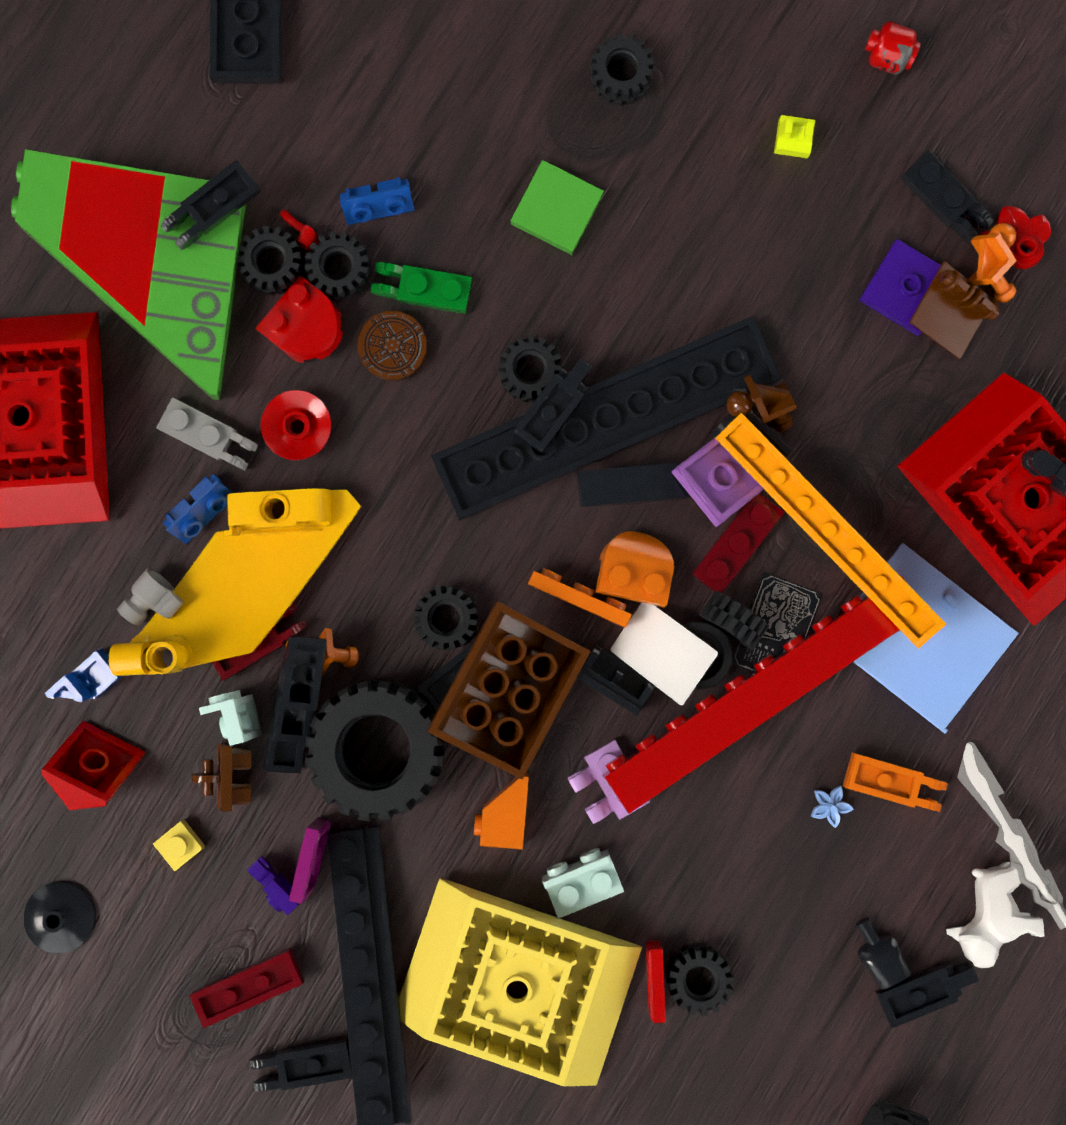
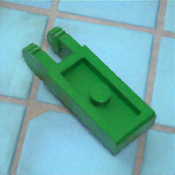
[371,262,472,314]

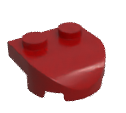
[255,276,343,363]

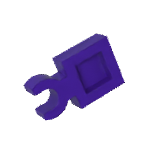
[247,856,299,916]

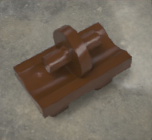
[192,743,251,812]

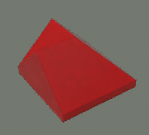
[41,721,145,810]

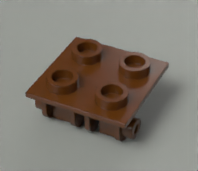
[909,261,1000,359]

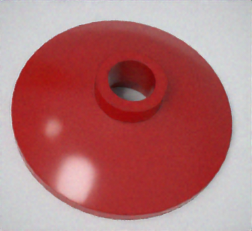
[261,390,332,461]

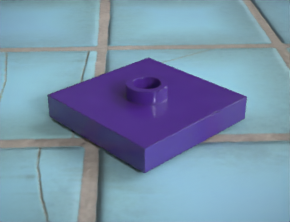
[858,239,941,336]

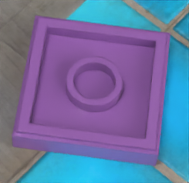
[672,436,764,527]

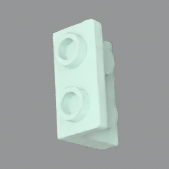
[199,690,263,746]
[542,848,624,919]

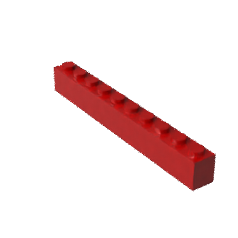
[602,576,906,814]

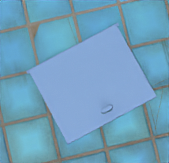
[854,543,1019,734]

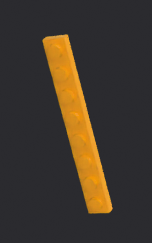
[716,413,946,649]

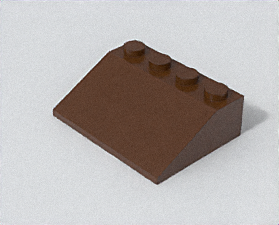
[427,601,591,780]

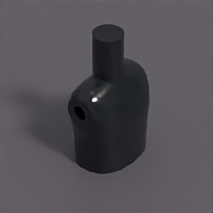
[856,918,912,989]

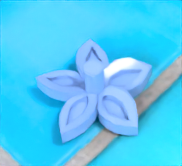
[811,785,854,828]

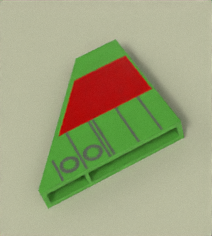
[11,149,246,400]

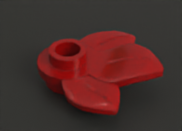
[979,206,1051,269]

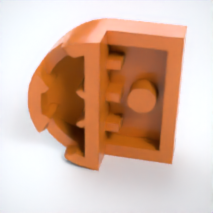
[596,531,674,607]

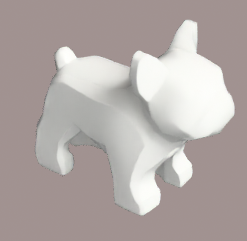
[946,862,1044,968]

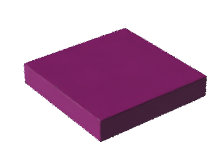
[289,817,331,904]

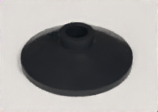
[24,881,96,954]

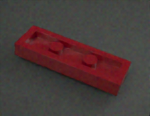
[691,493,784,593]
[189,948,305,1029]

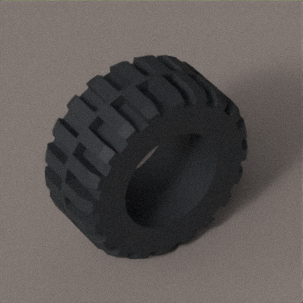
[305,680,446,821]

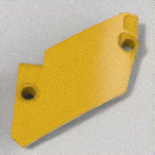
[109,489,362,676]

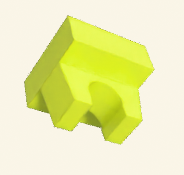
[774,115,815,158]

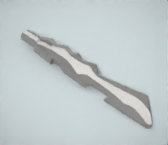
[957,742,1066,930]

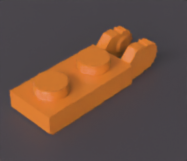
[843,752,948,812]

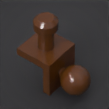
[726,375,797,432]

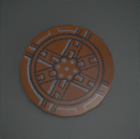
[358,311,428,381]

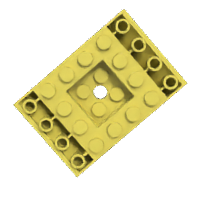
[399,878,642,1086]

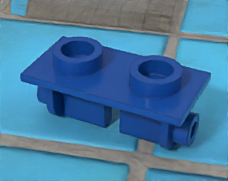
[340,177,415,225]
[163,473,233,544]

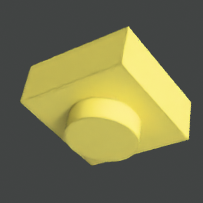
[153,819,206,872]

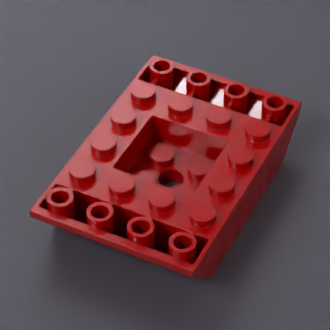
[0,312,110,529]
[897,373,1066,626]

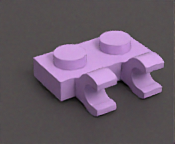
[567,739,650,824]

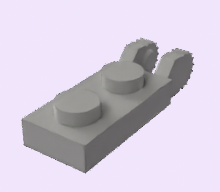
[156,397,258,471]

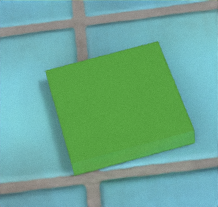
[511,160,604,255]

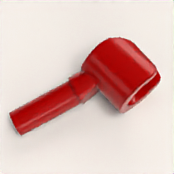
[280,209,319,252]

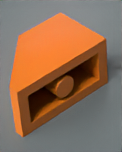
[474,773,529,850]

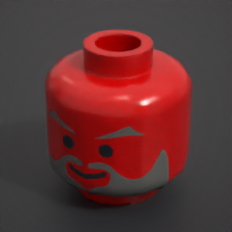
[865,21,921,75]

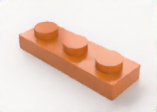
[528,568,632,628]

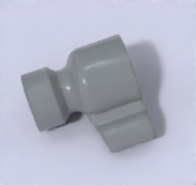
[117,568,184,626]

